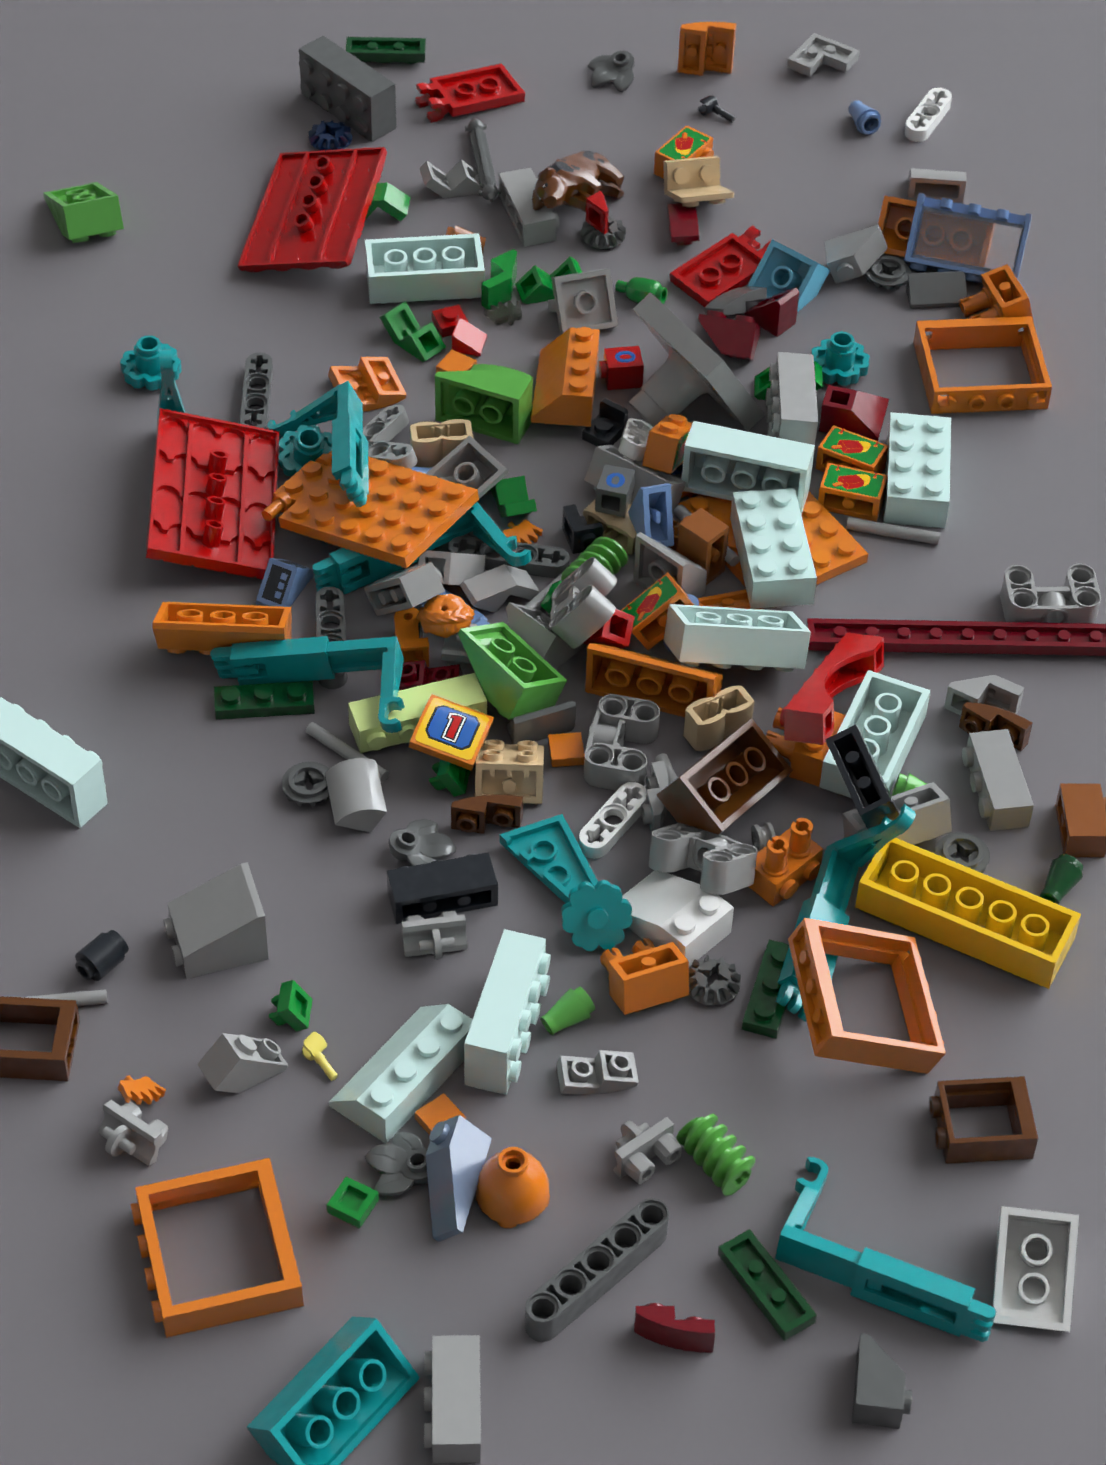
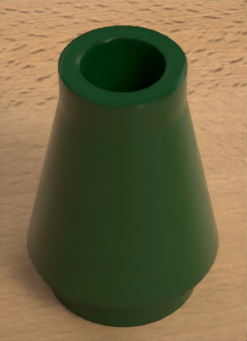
[1040,854,1083,905]

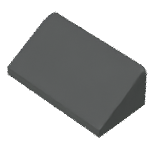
[906,271,967,308]
[506,701,576,744]

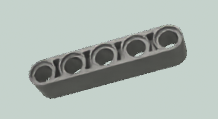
[525,1198,669,1342]

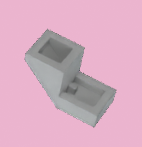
[419,160,482,198]
[460,564,540,613]
[944,675,1024,715]

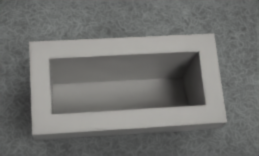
[908,168,967,203]
[325,758,387,833]

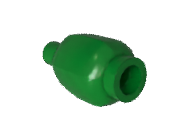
[615,277,668,304]

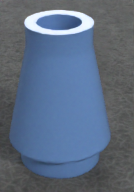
[848,100,881,134]

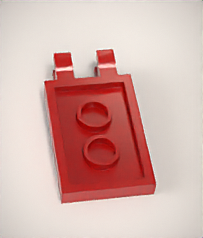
[415,63,525,123]
[670,226,771,307]

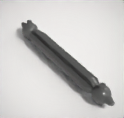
[465,118,501,202]

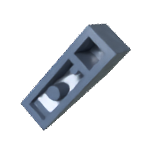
[426,1115,492,1242]

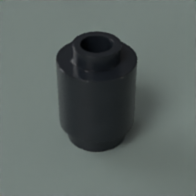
[75,930,129,981]

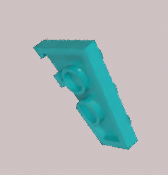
[499,814,598,904]

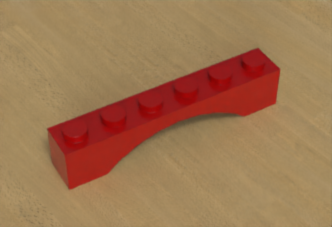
[780,633,884,745]

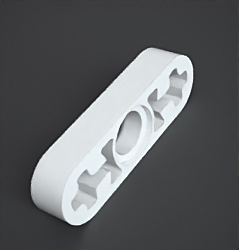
[905,88,952,142]
[618,418,653,461]
[579,782,647,859]

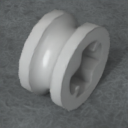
[751,822,775,852]

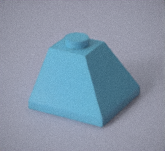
[748,239,830,312]

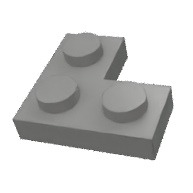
[787,33,860,76]

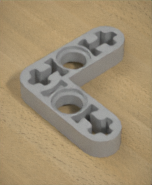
[363,405,418,469]

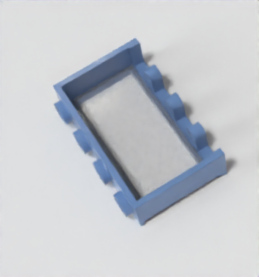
[904,193,1032,283]

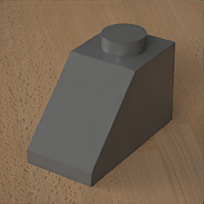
[852,1333,912,1429]

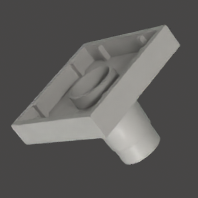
[629,292,765,431]

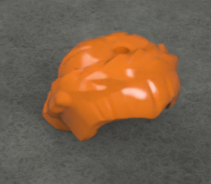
[416,594,475,638]

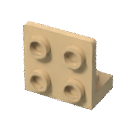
[663,156,734,207]
[475,739,544,804]

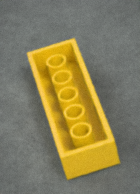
[855,838,1081,989]

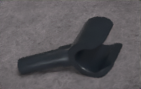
[698,95,735,123]

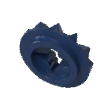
[309,120,352,151]

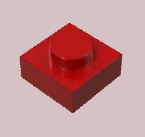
[432,304,469,338]

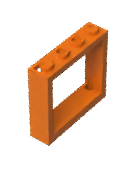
[913,316,1052,414]
[788,918,946,1074]
[130,1158,304,1338]

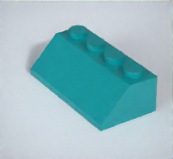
[246,1316,420,1465]

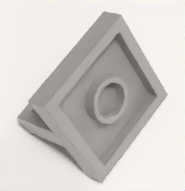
[548,268,619,335]

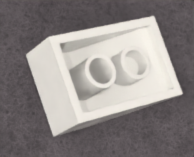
[622,870,734,967]
[992,1206,1079,1332]

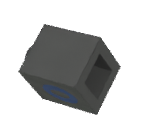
[595,464,636,517]

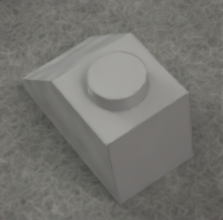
[824,224,888,284]

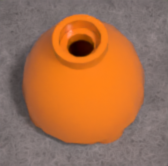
[476,1147,550,1228]

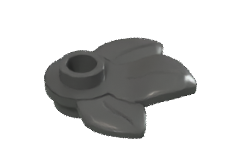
[587,51,635,92]
[389,819,456,866]
[365,1132,428,1196]

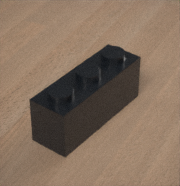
[825,724,900,829]
[387,852,498,924]

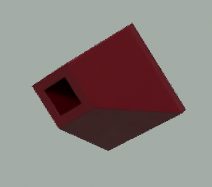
[698,310,761,361]
[819,385,889,441]

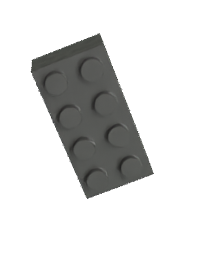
[299,36,396,142]

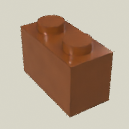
[677,508,729,585]
[1055,783,1106,857]

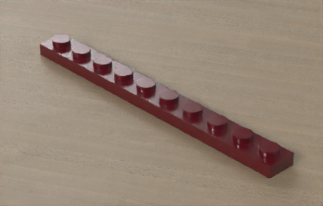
[806,618,1106,656]

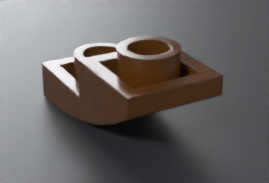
[959,702,1033,751]
[451,795,523,834]

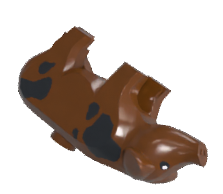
[532,151,624,212]

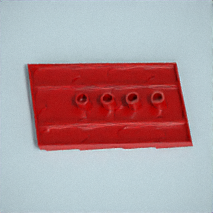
[237,147,387,272]
[146,408,279,579]

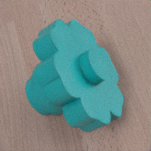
[811,331,870,386]
[120,335,182,391]
[278,425,332,476]
[561,880,633,951]

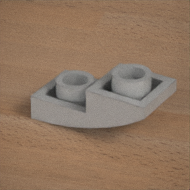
[641,760,668,833]
[556,1050,639,1095]

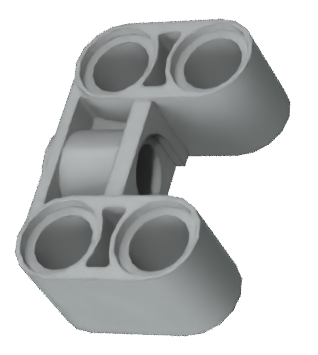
[549,557,617,649]
[1000,563,1101,623]
[584,694,660,791]
[648,823,758,895]

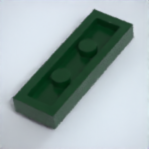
[346,37,426,64]
[214,681,315,720]
[742,939,789,1039]
[718,1229,817,1341]

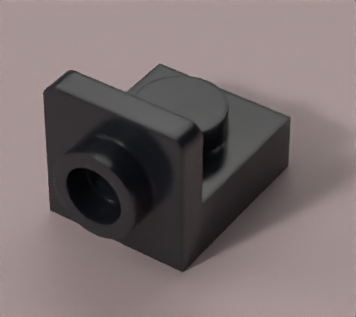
[582,398,628,446]
[562,504,604,554]

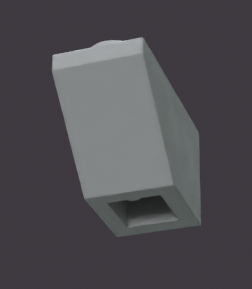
[418,550,486,585]
[197,1033,289,1093]

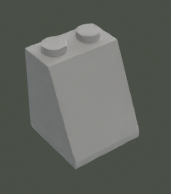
[163,862,269,979]

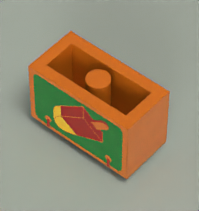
[654,125,714,179]
[642,414,692,474]
[815,425,888,474]
[818,463,888,522]
[620,572,694,651]

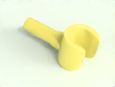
[302,1032,338,1081]

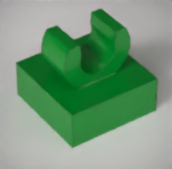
[429,759,470,797]
[269,980,313,1032]
[326,1176,379,1229]

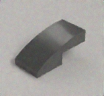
[705,286,767,315]

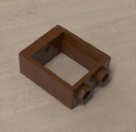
[0,996,80,1081]
[929,1076,1039,1164]

